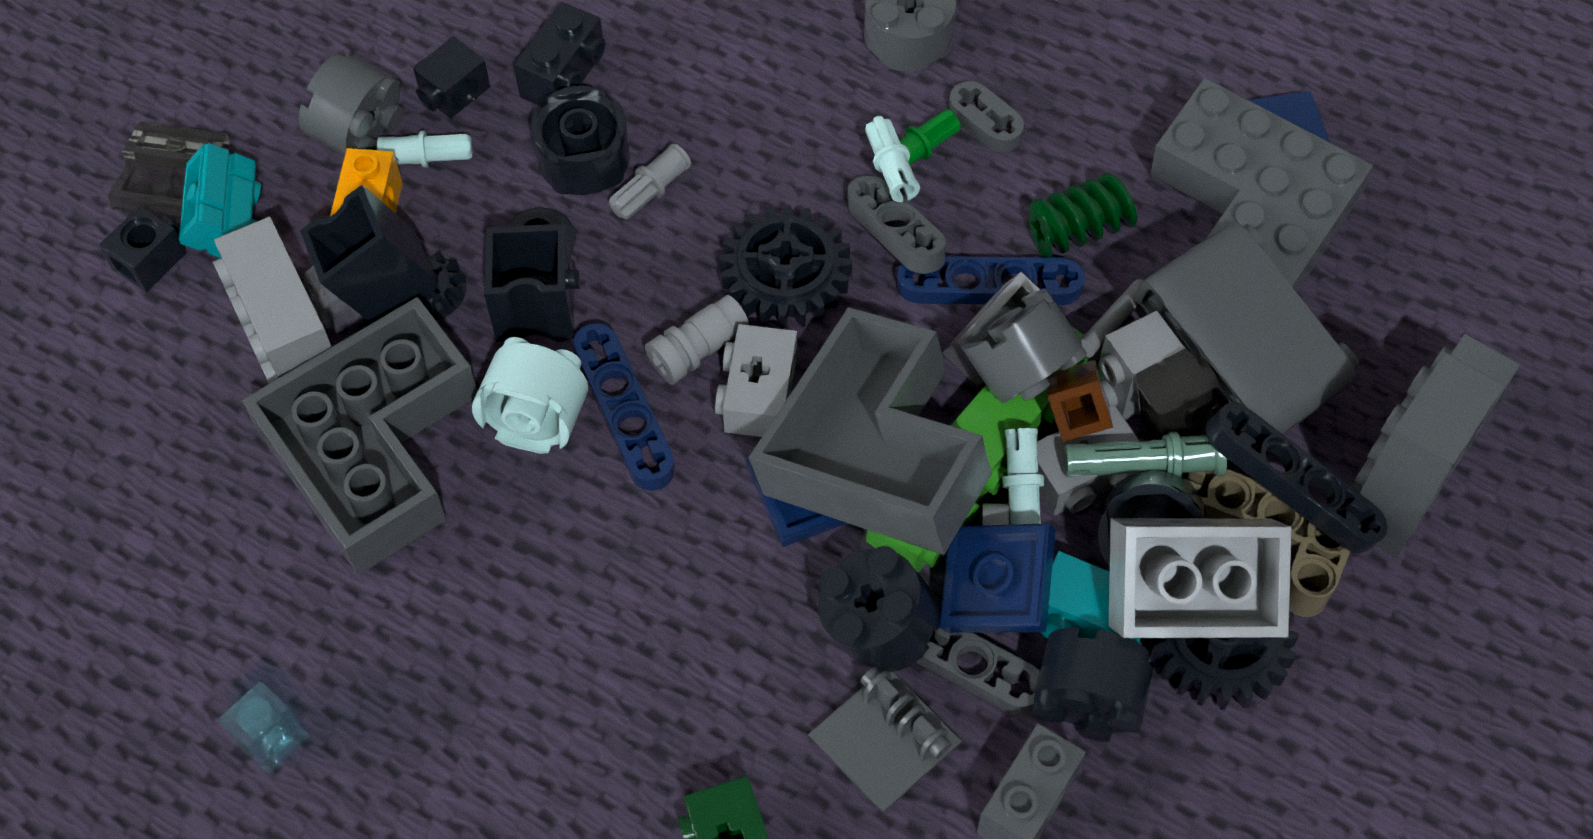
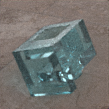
[218,681,310,775]

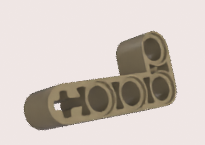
[1181,469,1350,617]

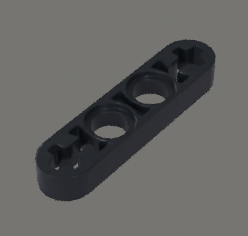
[1206,403,1388,554]

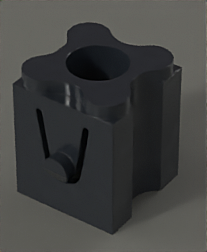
[300,185,438,323]
[484,224,580,342]

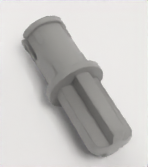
[609,143,691,220]

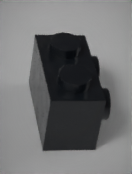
[514,1,606,107]

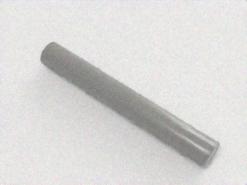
[1080,279,1144,358]

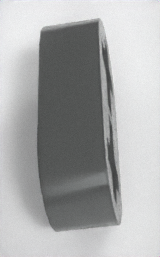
[948,81,1024,153]

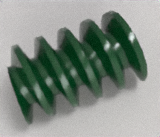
[1028,173,1137,258]

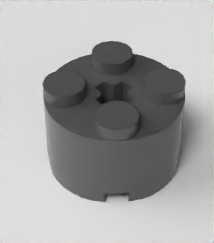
[864,0,956,71]
[298,52,404,156]
[961,289,1087,403]

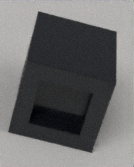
[413,36,491,119]
[99,206,186,292]

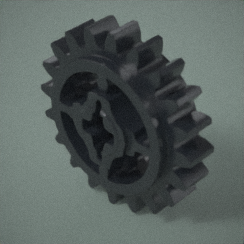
[719,205,852,329]
[1146,612,1299,710]

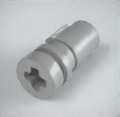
[645,295,749,385]

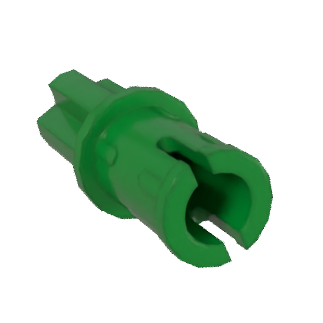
[899,109,961,165]

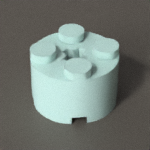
[472,337,588,454]

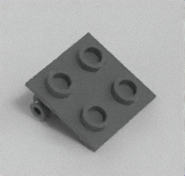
[808,667,962,813]

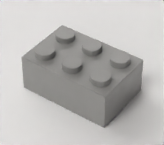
[213,217,331,384]
[1108,518,1291,638]

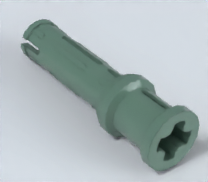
[1064,432,1227,477]

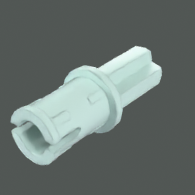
[865,116,920,202]
[377,130,473,168]

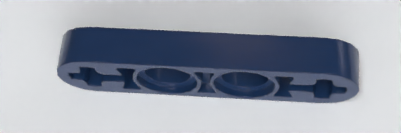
[896,256,1085,305]
[573,323,675,491]

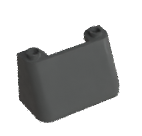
[1134,221,1359,449]

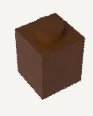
[1046,360,1113,442]

